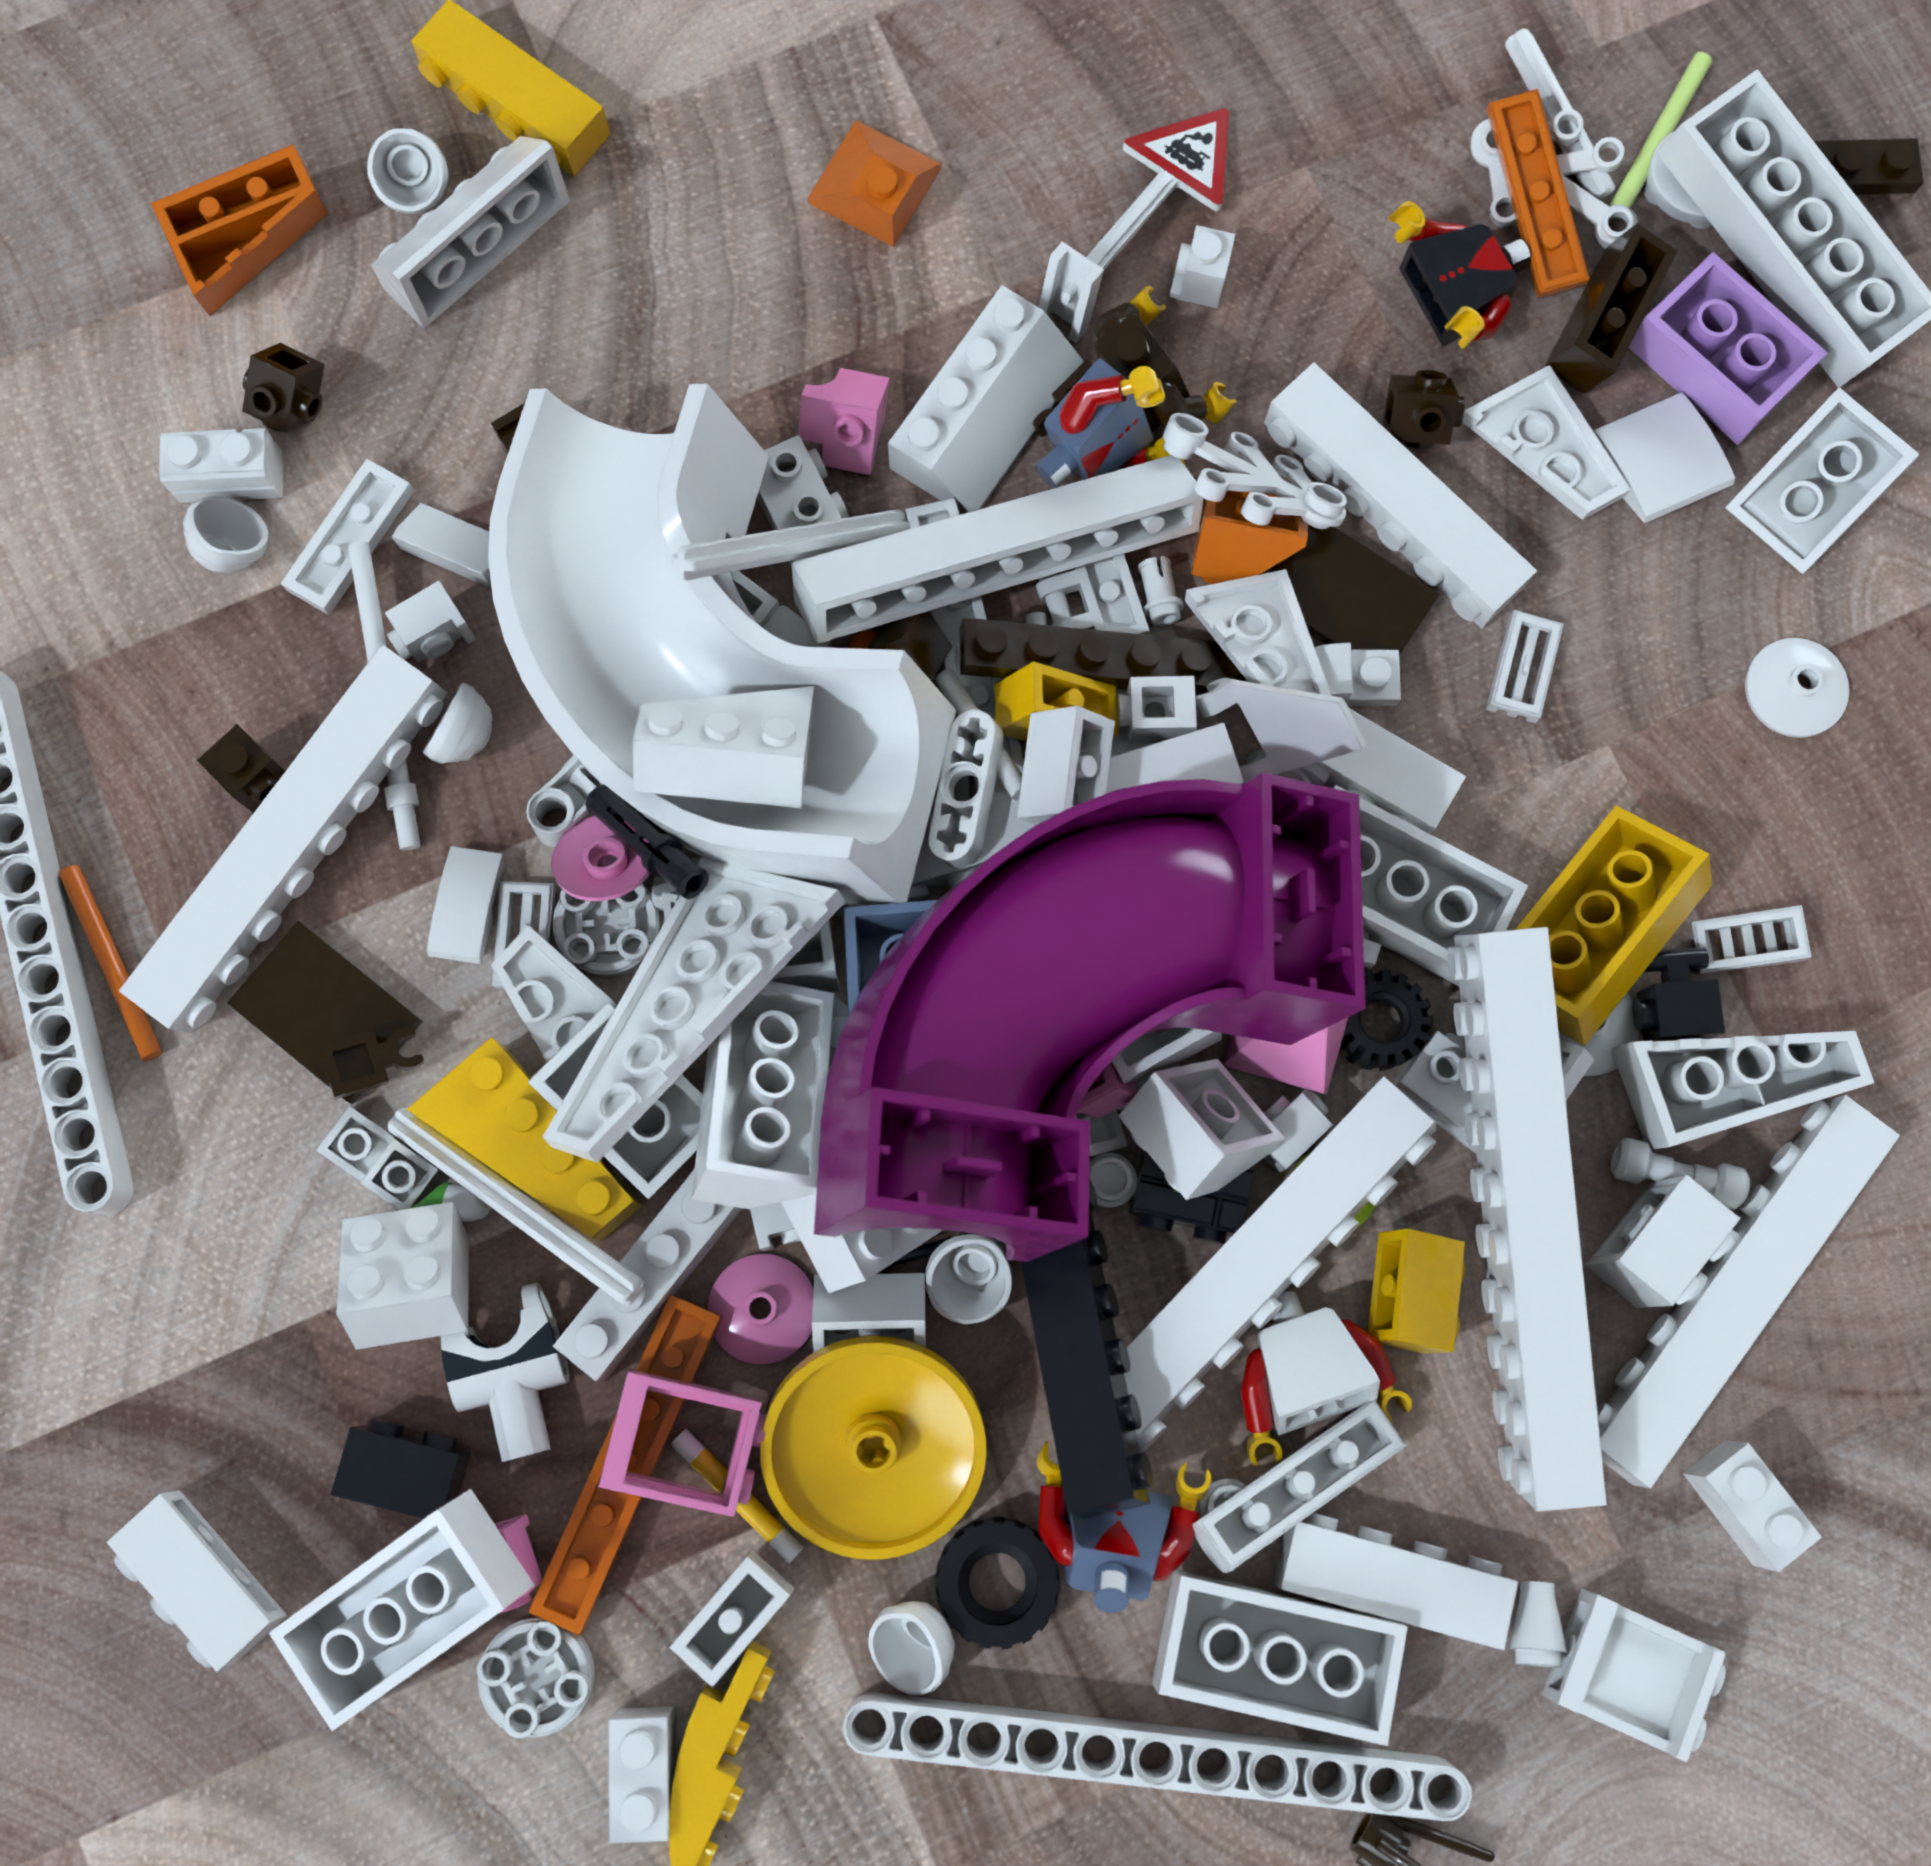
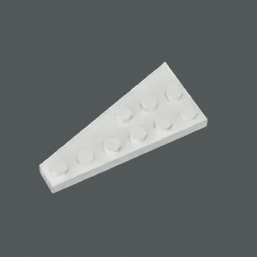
[542,857,845,1163]

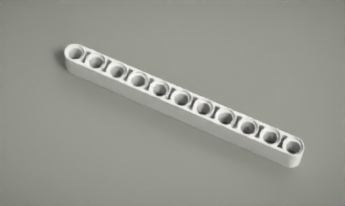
[0,670,134,1215]
[843,1692,1472,1821]

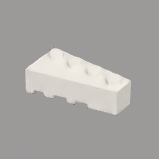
[1611,1031,1875,1150]

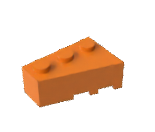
[150,144,328,316]

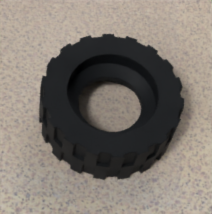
[936,1516,1060,1649]

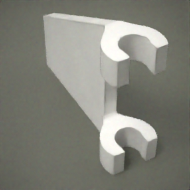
[1195,677,1367,784]

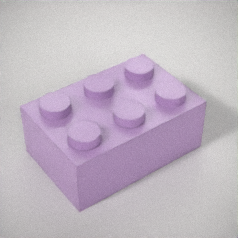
[1629,252,1827,446]

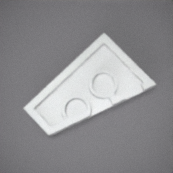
[491,925,618,1062]

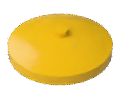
[760,1335,987,1560]

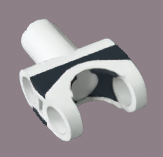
[440,1282,569,1462]

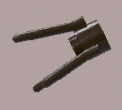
[1350,1813,1495,1866]

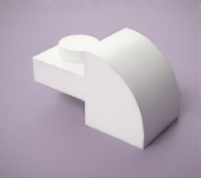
[1315,643,1401,706]

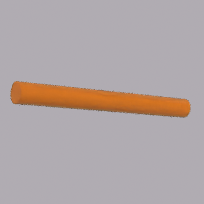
[58,865,163,1061]

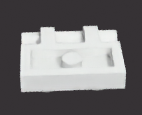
[1036,554,1150,635]

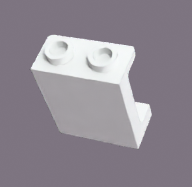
[1542,1588,1726,1762]

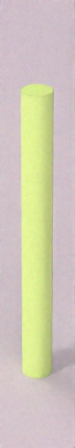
[1609,52,1712,219]

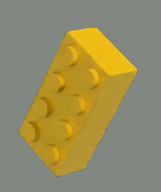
[1515,805,1712,1046]

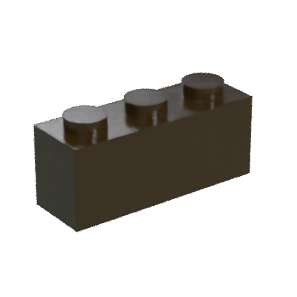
[1544,223,1678,394]

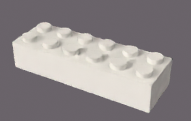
[1656,69,1931,388]

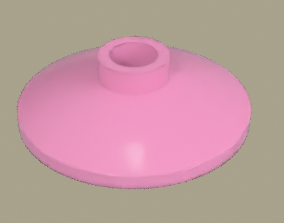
[551,816,658,901]
[708,1254,814,1365]

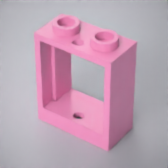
[599,1368,766,1517]

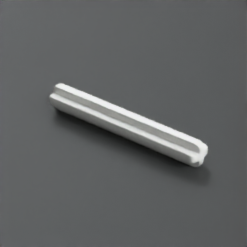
[1505,28,1615,201]

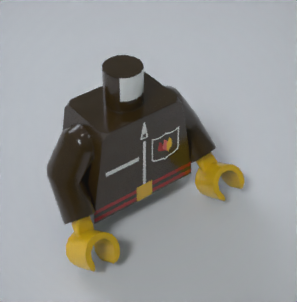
[1094,286,1237,432]

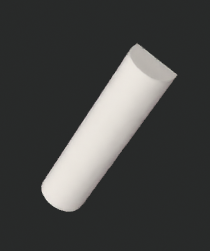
[1192,1400,1407,1573]

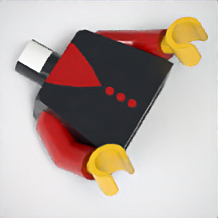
[1388,201,1531,349]

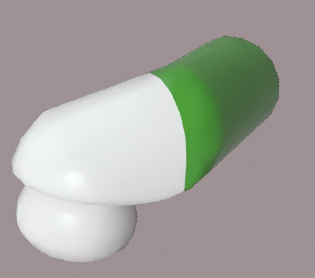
[412,1182,491,1222]

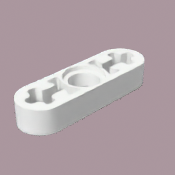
[928,710,1004,867]

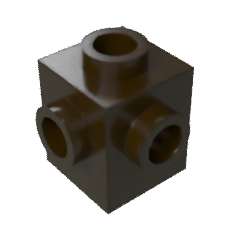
[242,342,325,433]
[1383,370,1464,449]

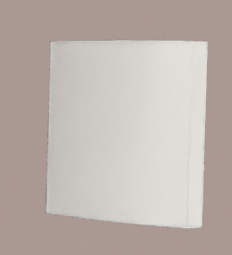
[1593,392,1735,524]

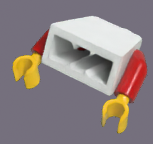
[1240,1291,1412,1467]

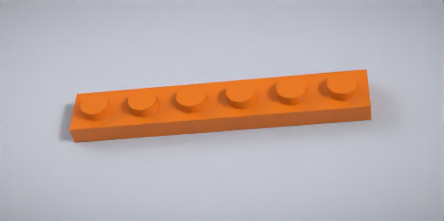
[528,1294,722,1635]

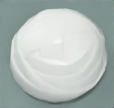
[367,128,449,214]
[183,496,268,574]
[422,682,493,764]
[925,1234,1014,1325]
[868,1601,955,1695]

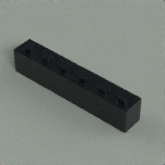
[1021,1179,1153,1519]

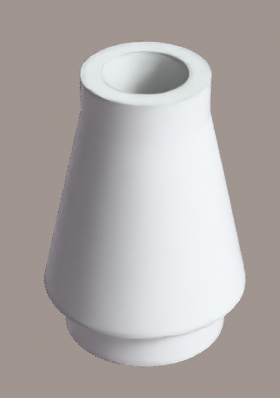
[1509,1581,1568,1668]

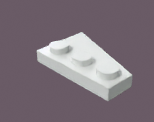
[1462,365,1631,520]
[1184,569,1332,696]

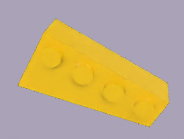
[406,1037,642,1241]

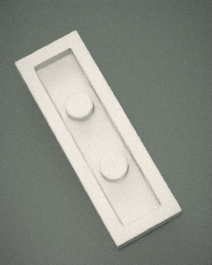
[280,459,414,616]

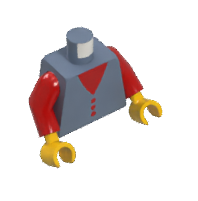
[1035,358,1186,488]
[1036,1441,1211,1613]

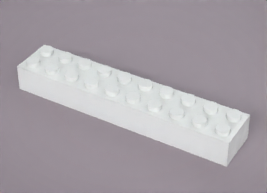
[1448,927,1607,1512]

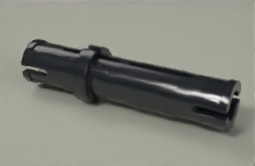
[585,785,709,899]

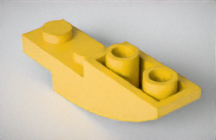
[669,1641,775,1866]

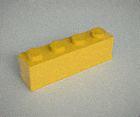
[411,0,611,177]

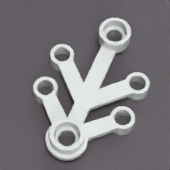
[1470,109,1638,249]
[1163,413,1347,529]

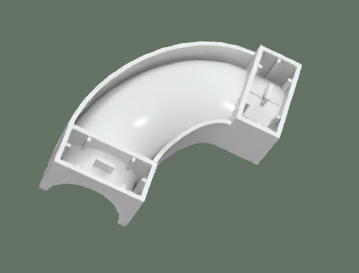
[488,384,956,905]

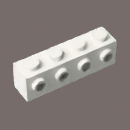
[757,435,882,648]

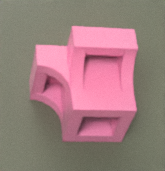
[798,368,890,475]

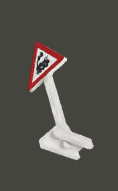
[1038,108,1229,343]

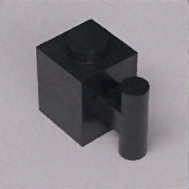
[1633,947,1725,1042]

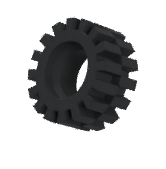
[1339,970,1433,1071]

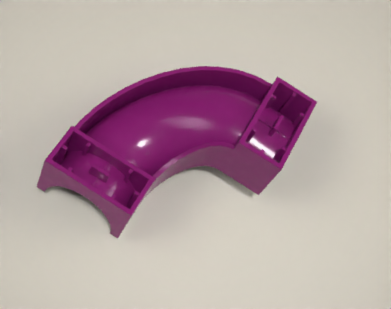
[814,772,1365,1262]

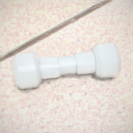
[1610,1137,1750,1210]

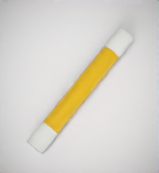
[670,1428,804,1564]

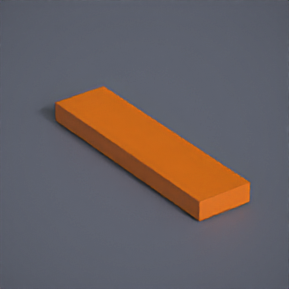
[1486,89,1590,299]

